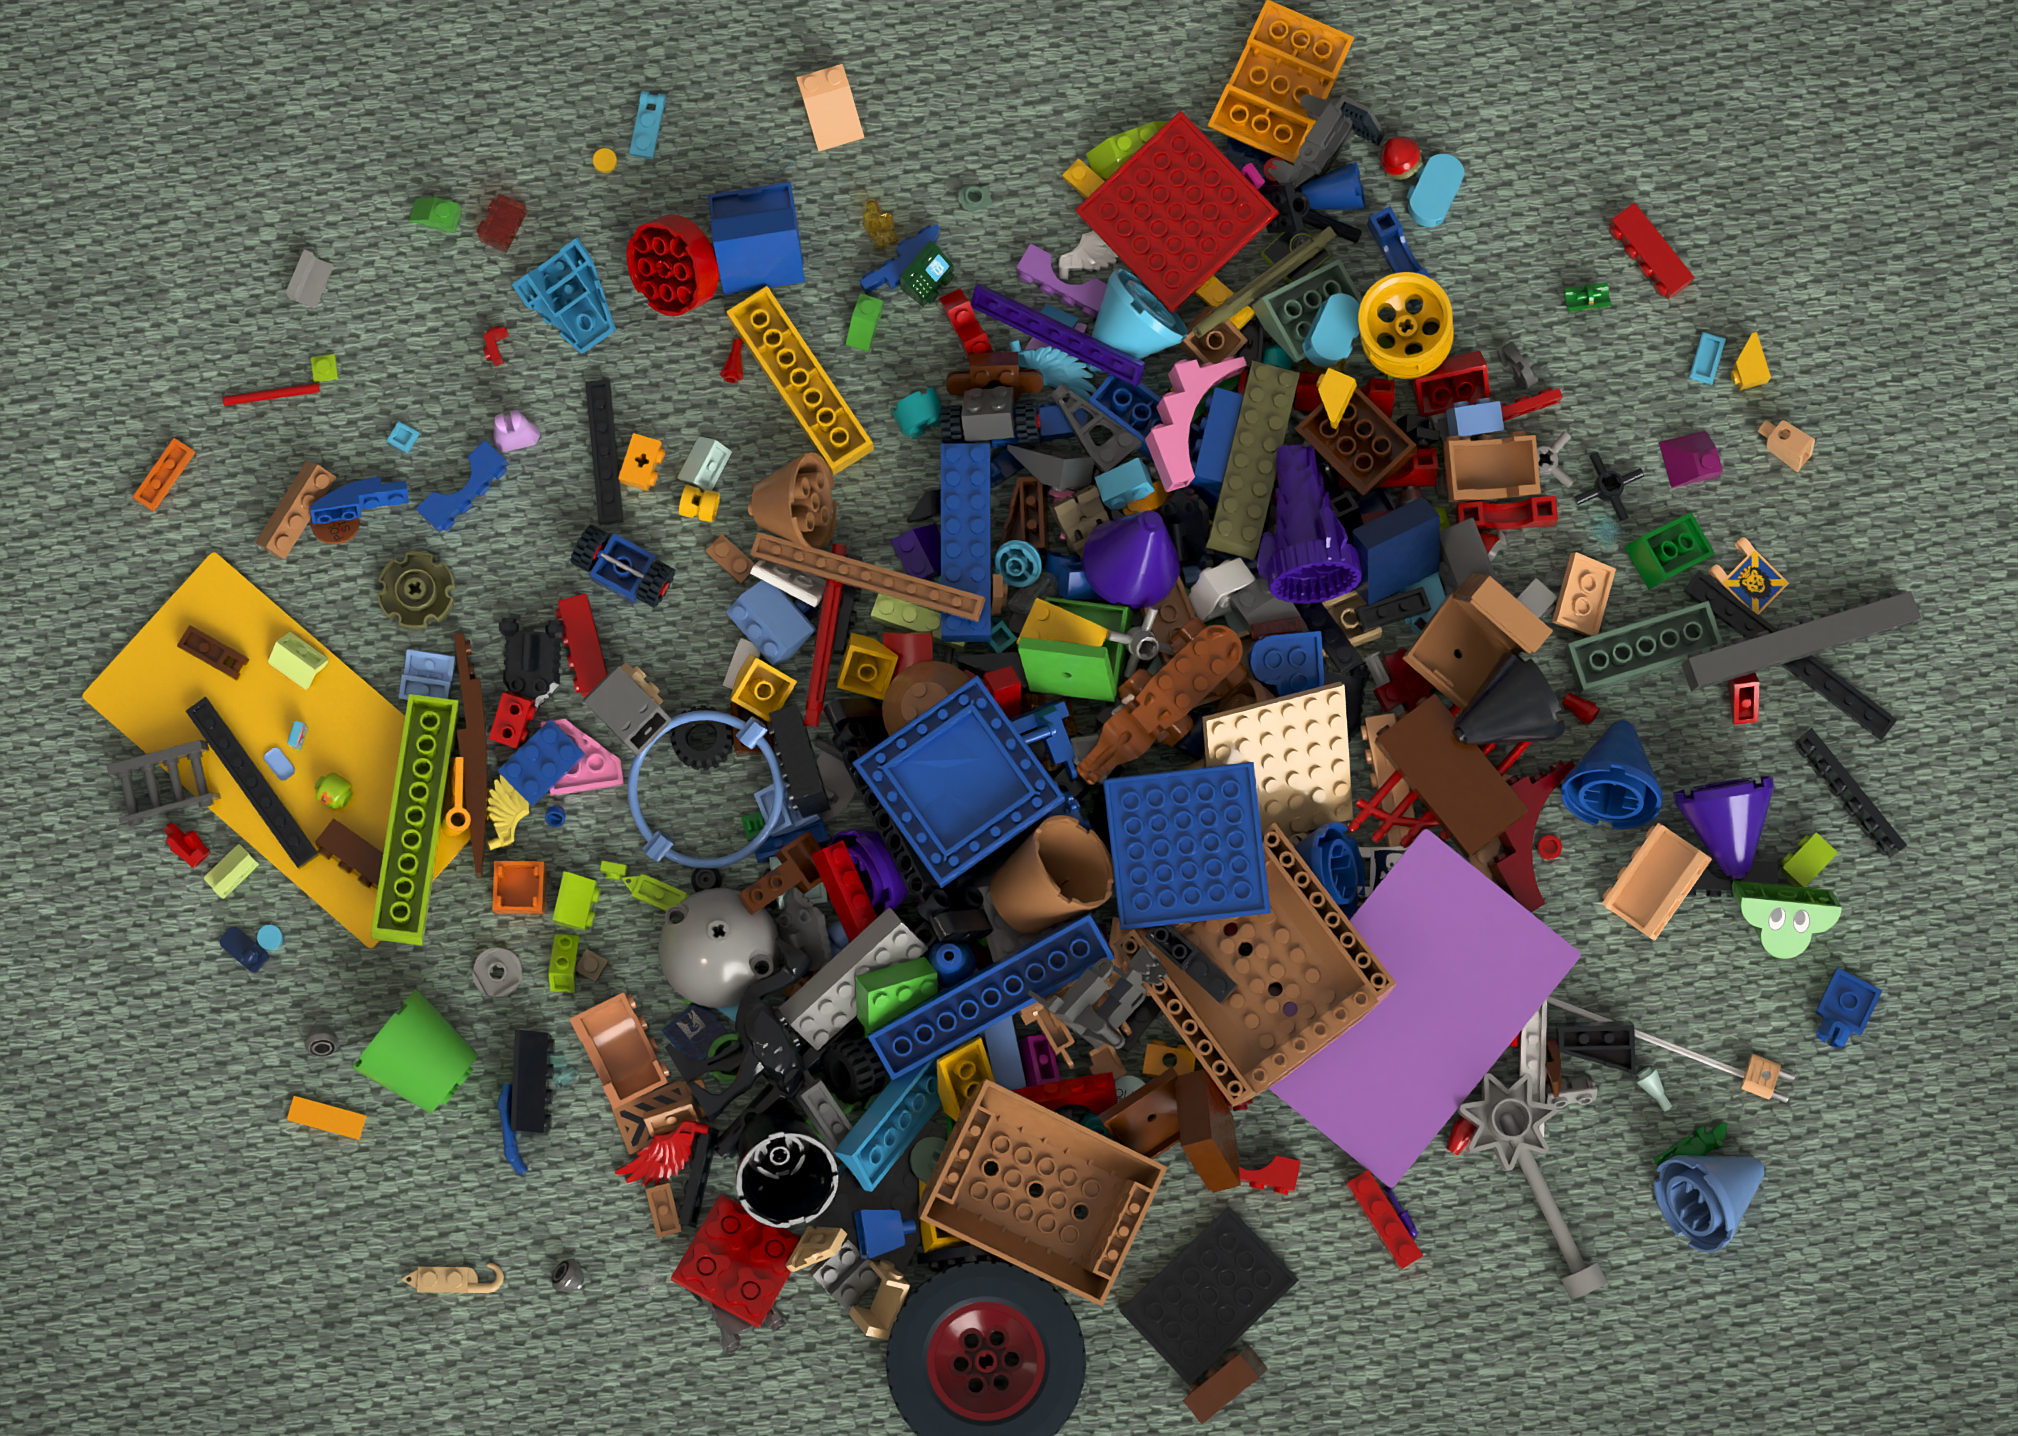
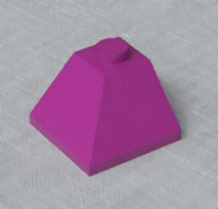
[1659,431,1723,488]

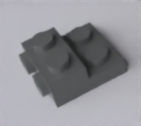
[809,1237,879,1310]

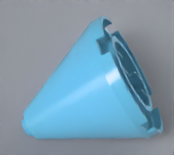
[1087,268,1188,374]

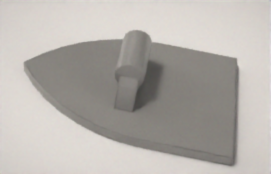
[817,751,857,822]

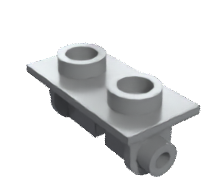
[1545,1077,1598,1108]

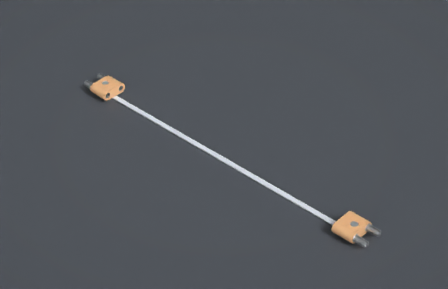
[1357,902,1796,1103]

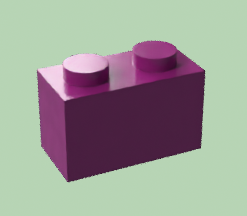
[1018,1034,1061,1087]

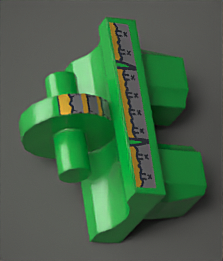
[1564,282,1612,314]

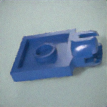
[1815,968,1883,1048]

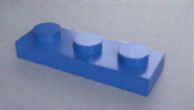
[751,818,830,863]

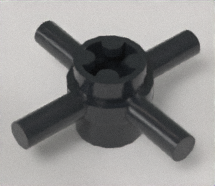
[1574,452,1644,522]

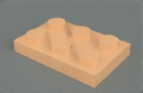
[1552,552,1616,637]

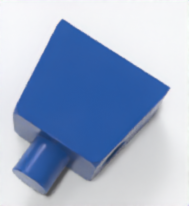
[853,1210,916,1259]

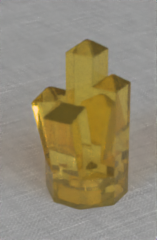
[862,199,898,249]

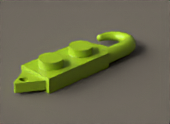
[622,873,690,917]

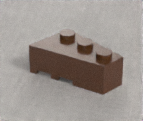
[997,476,1050,554]
[1182,1345,1268,1424]

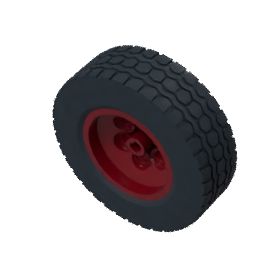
[886,1260,1086,1436]

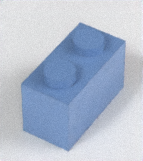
[1446,398,1504,437]

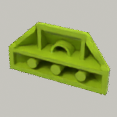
[1086,121,1169,180]

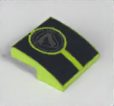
[1261,227,1331,284]

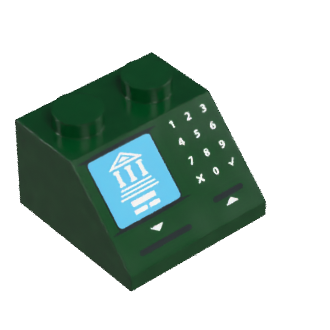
[899,240,954,307]

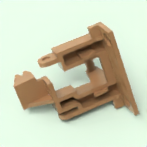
[1018,973,1132,1081]

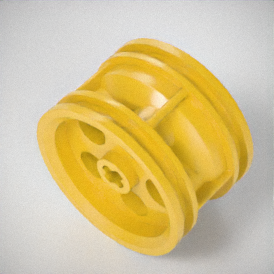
[1358,272,1454,379]

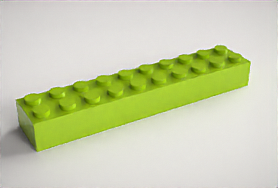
[371,694,459,946]

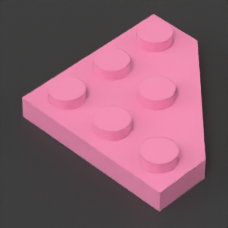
[541,719,625,796]

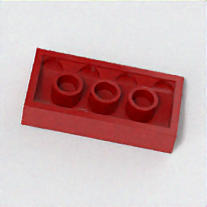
[883,631,933,685]

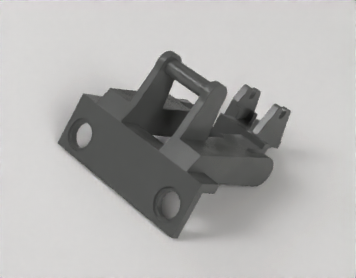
[1028,945,1168,1049]

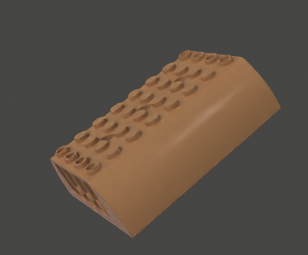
[918,1079,1168,1307]

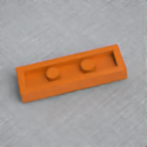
[132,438,196,512]

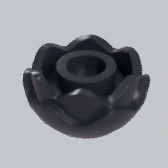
[691,868,722,892]

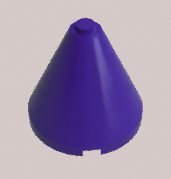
[1081,510,1180,609]
[1673,776,1774,879]
[830,829,909,918]

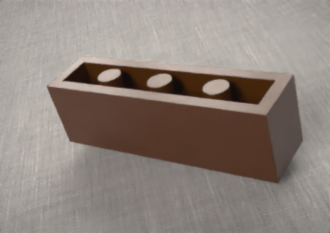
[315,818,384,890]

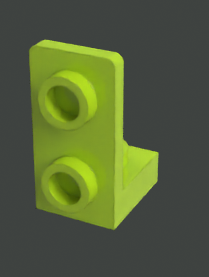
[548,934,579,993]

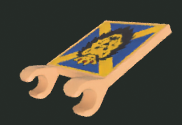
[1708,537,1789,615]

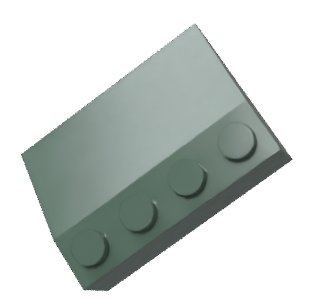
[1252,258,1362,363]

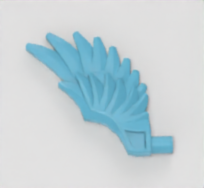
[1009,340,1097,402]

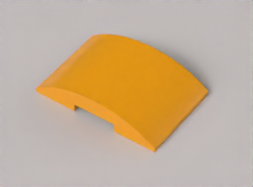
[1207,0,1354,165]

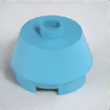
[994,540,1042,587]

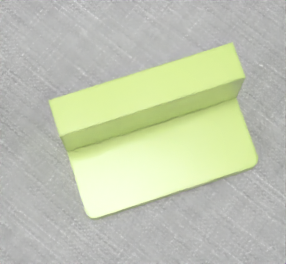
[268,632,329,690]
[204,844,259,899]

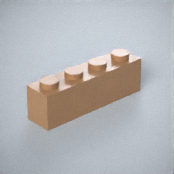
[255,461,336,560]

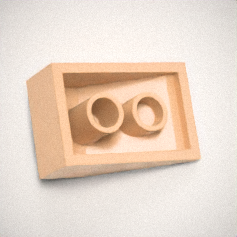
[796,64,864,151]

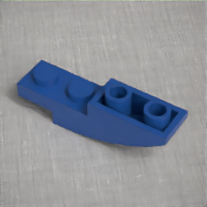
[860,224,940,295]
[310,476,409,524]

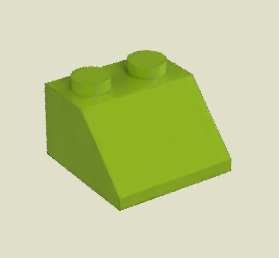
[552,871,601,932]

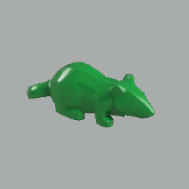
[1653,1122,1728,1166]

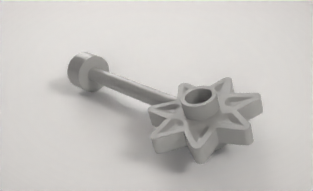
[1457,1073,1608,1300]

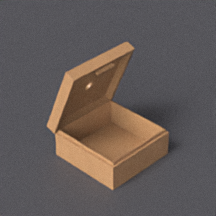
[1402,572,1553,711]

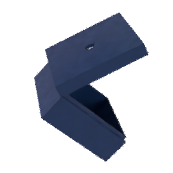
[1346,487,1440,606]

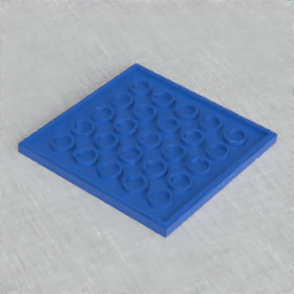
[1103,762,1271,930]

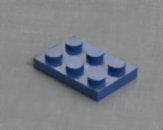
[497,719,586,807]

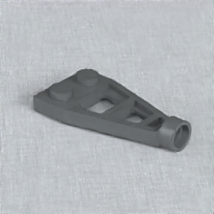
[1051,384,1142,473]

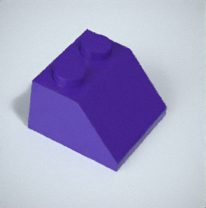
[891,524,941,581]

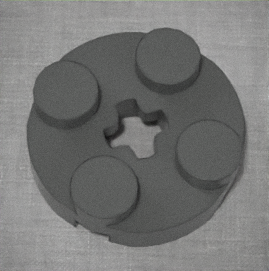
[1498,341,1539,389]

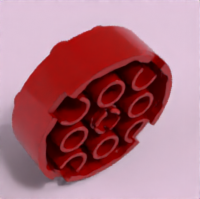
[626,214,719,316]

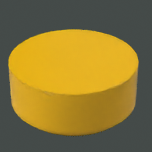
[593,148,617,173]

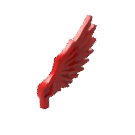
[615,1119,709,1187]

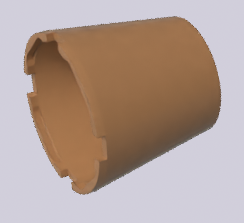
[990,815,1115,934]

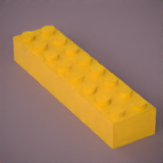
[726,286,874,476]

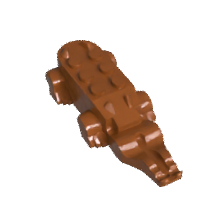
[1076,618,1248,785]

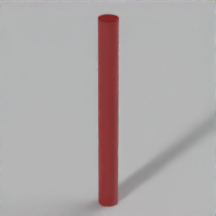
[223,383,320,406]

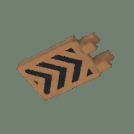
[611,1079,707,1155]

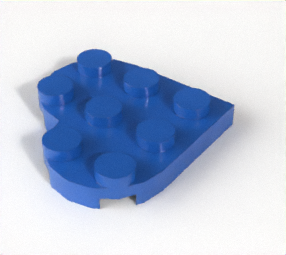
[1248,630,1324,697]

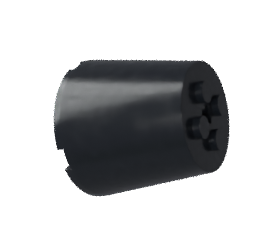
[736,1109,838,1228]

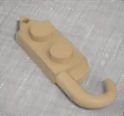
[402,1263,504,1293]

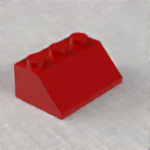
[1411,351,1491,417]

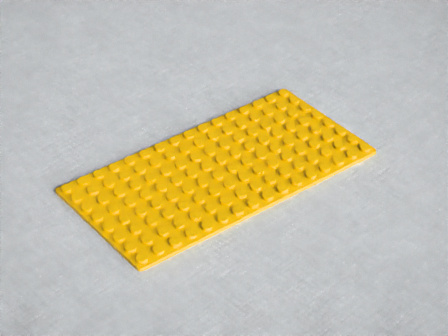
[82,552,492,949]

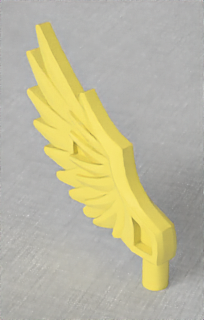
[486,775,529,851]

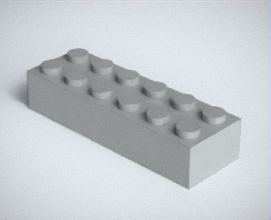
[778,907,928,1051]

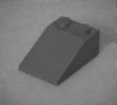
[1007,442,1094,492]
[1230,577,1309,641]

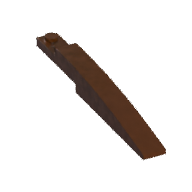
[454,633,488,879]

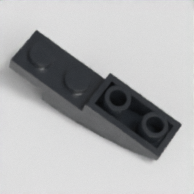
[1145,925,1239,1004]

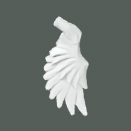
[1058,231,1119,282]

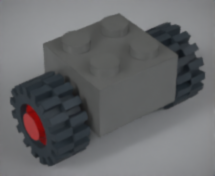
[940,386,1041,444]

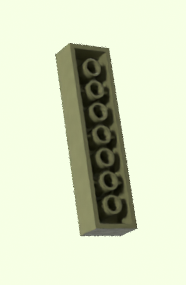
[1206,361,1300,560]

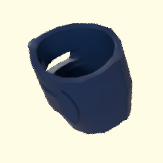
[1173,711,1208,760]

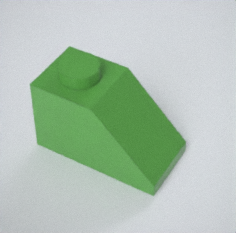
[409,197,462,233]
[846,293,884,352]

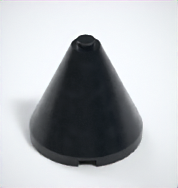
[1452,647,1565,745]

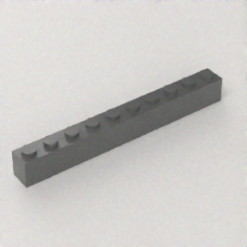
[1681,590,1921,692]

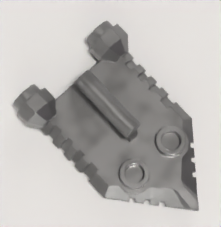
[701,1297,786,1354]

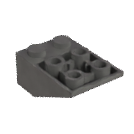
[582,665,672,756]

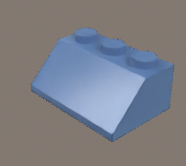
[726,580,816,666]

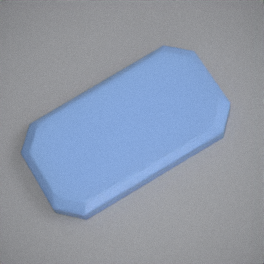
[264,748,295,781]

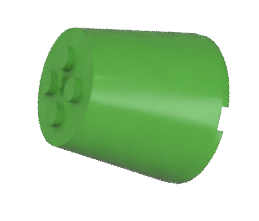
[352,989,479,1114]

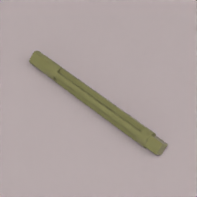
[1192,226,1337,338]

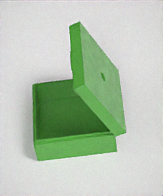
[1018,597,1133,702]

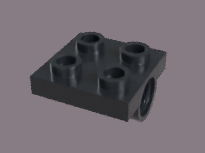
[1258,182,1310,233]

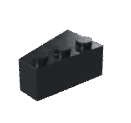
[1556,1021,1635,1075]

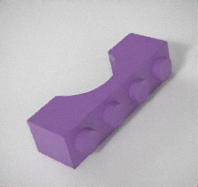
[1016,243,1107,319]

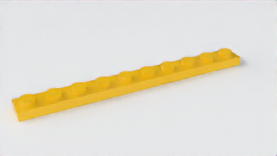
[1062,158,1255,331]

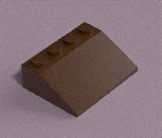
[1294,387,1418,497]

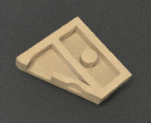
[785,1226,847,1272]

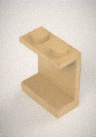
[849,1259,910,1340]

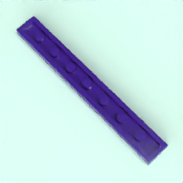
[971,284,1145,386]

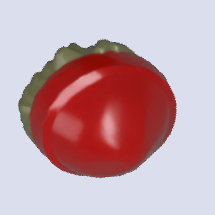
[1380,136,1423,180]

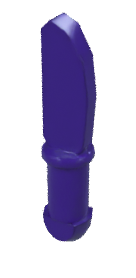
[1384,1185,1418,1237]

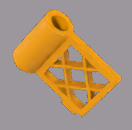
[441,757,471,837]

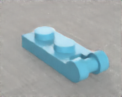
[629,90,666,159]

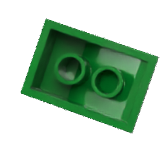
[1625,512,1715,590]

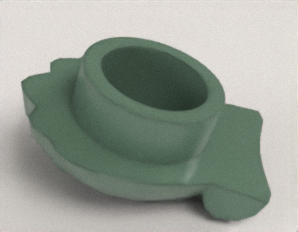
[958,185,993,211]

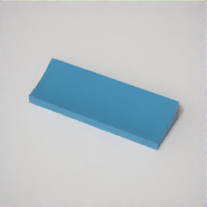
[833,1055,941,1192]

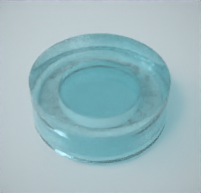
[553,1067,578,1089]

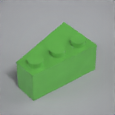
[855,957,938,1033]

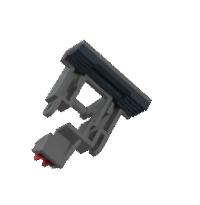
[1264,94,1385,188]

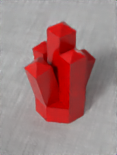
[164,823,211,869]

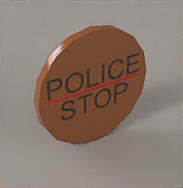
[311,518,360,544]

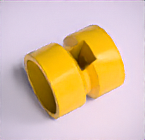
[679,485,720,523]

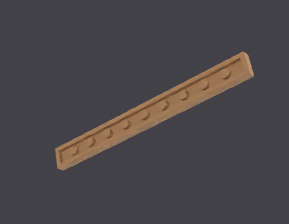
[750,532,986,622]

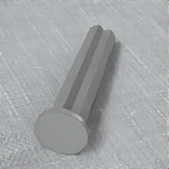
[1362,652,1406,723]

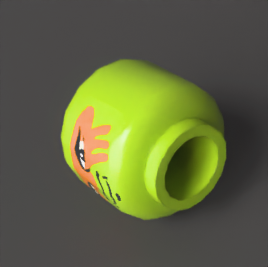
[314,773,353,810]

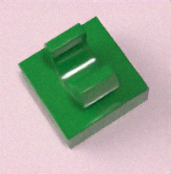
[741,811,765,841]

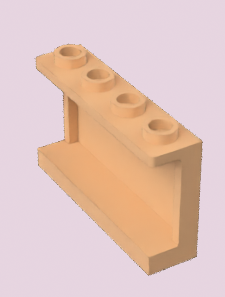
[1602,823,1712,941]

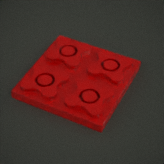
[670,1194,801,1328]

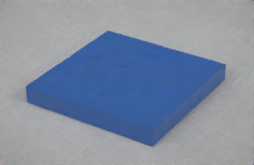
[853,676,1066,888]

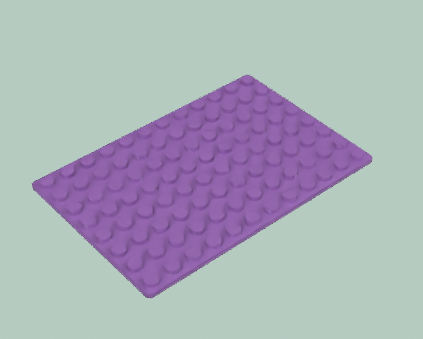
[1268,829,1580,1187]

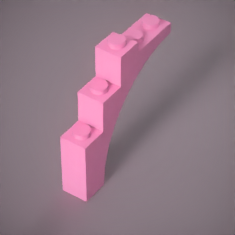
[1145,356,1247,492]

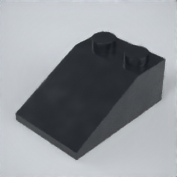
[957,652,1030,697]

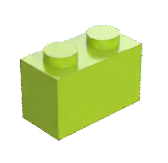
[1779,832,1838,887]

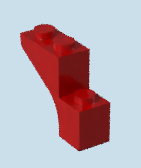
[939,288,993,363]

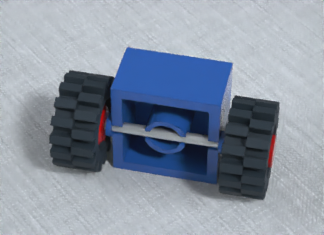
[570,524,676,608]

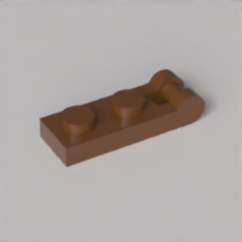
[177,625,250,681]

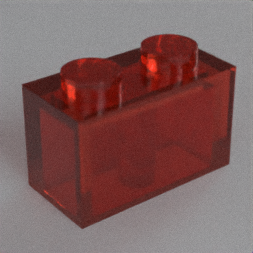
[477,194,528,254]

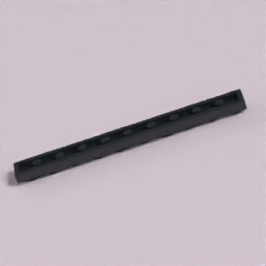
[1683,571,1897,740]

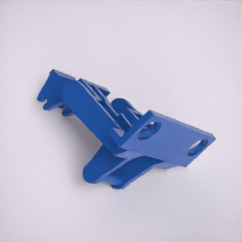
[1009,700,1077,820]

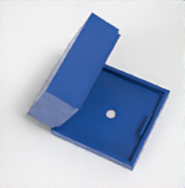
[708,182,805,295]

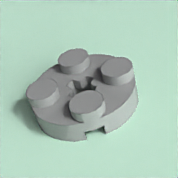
[472,947,523,998]

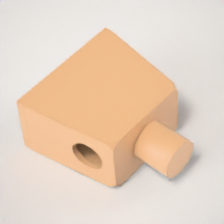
[1758,420,1815,472]

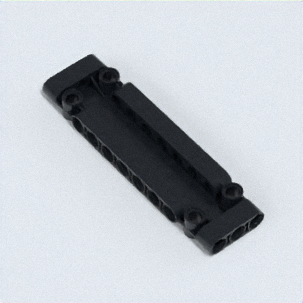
[823,698,994,943]

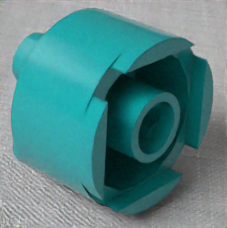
[890,387,943,439]

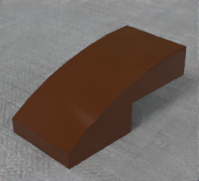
[1545,1039,1562,1097]

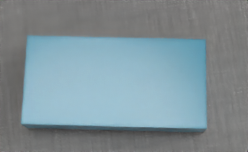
[1689,332,1726,385]

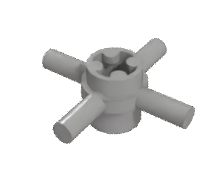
[1537,431,1575,488]
[1106,606,1173,678]

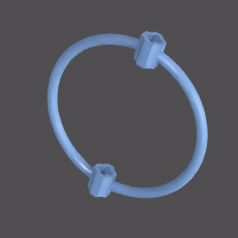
[627,710,784,869]

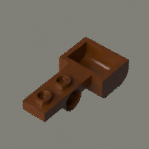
[737,830,822,916]

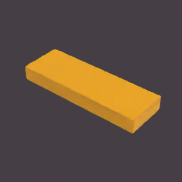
[287,1096,367,1140]

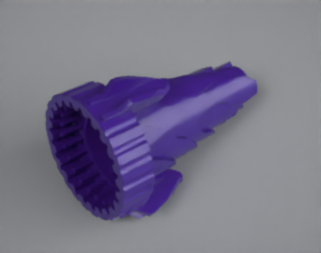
[1257,445,1362,604]

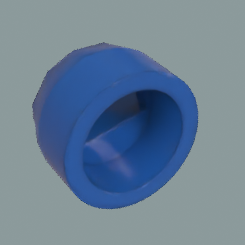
[545,805,566,827]

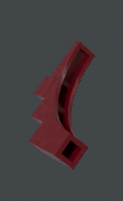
[1487,760,1575,912]

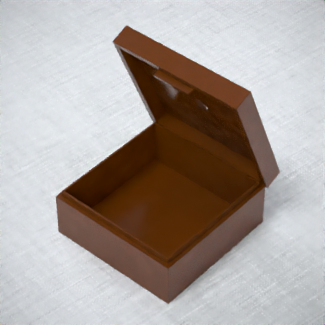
[1098,1067,1241,1193]

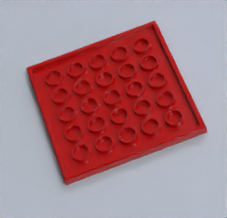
[1075,110,1279,314]

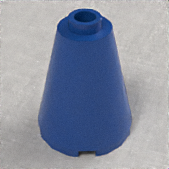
[1298,162,1366,210]
[926,941,976,988]

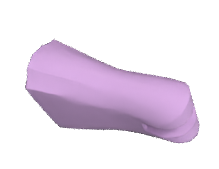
[493,410,540,452]

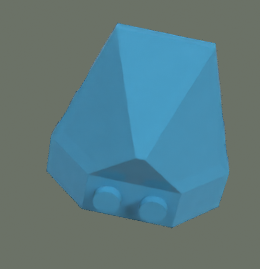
[512,237,616,354]

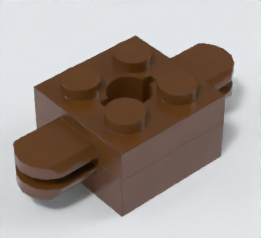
[946,352,1044,403]

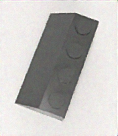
[1437,518,1499,596]

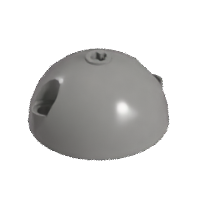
[658,888,781,1008]

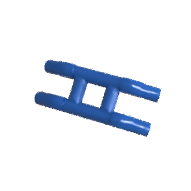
[497,1083,528,1175]

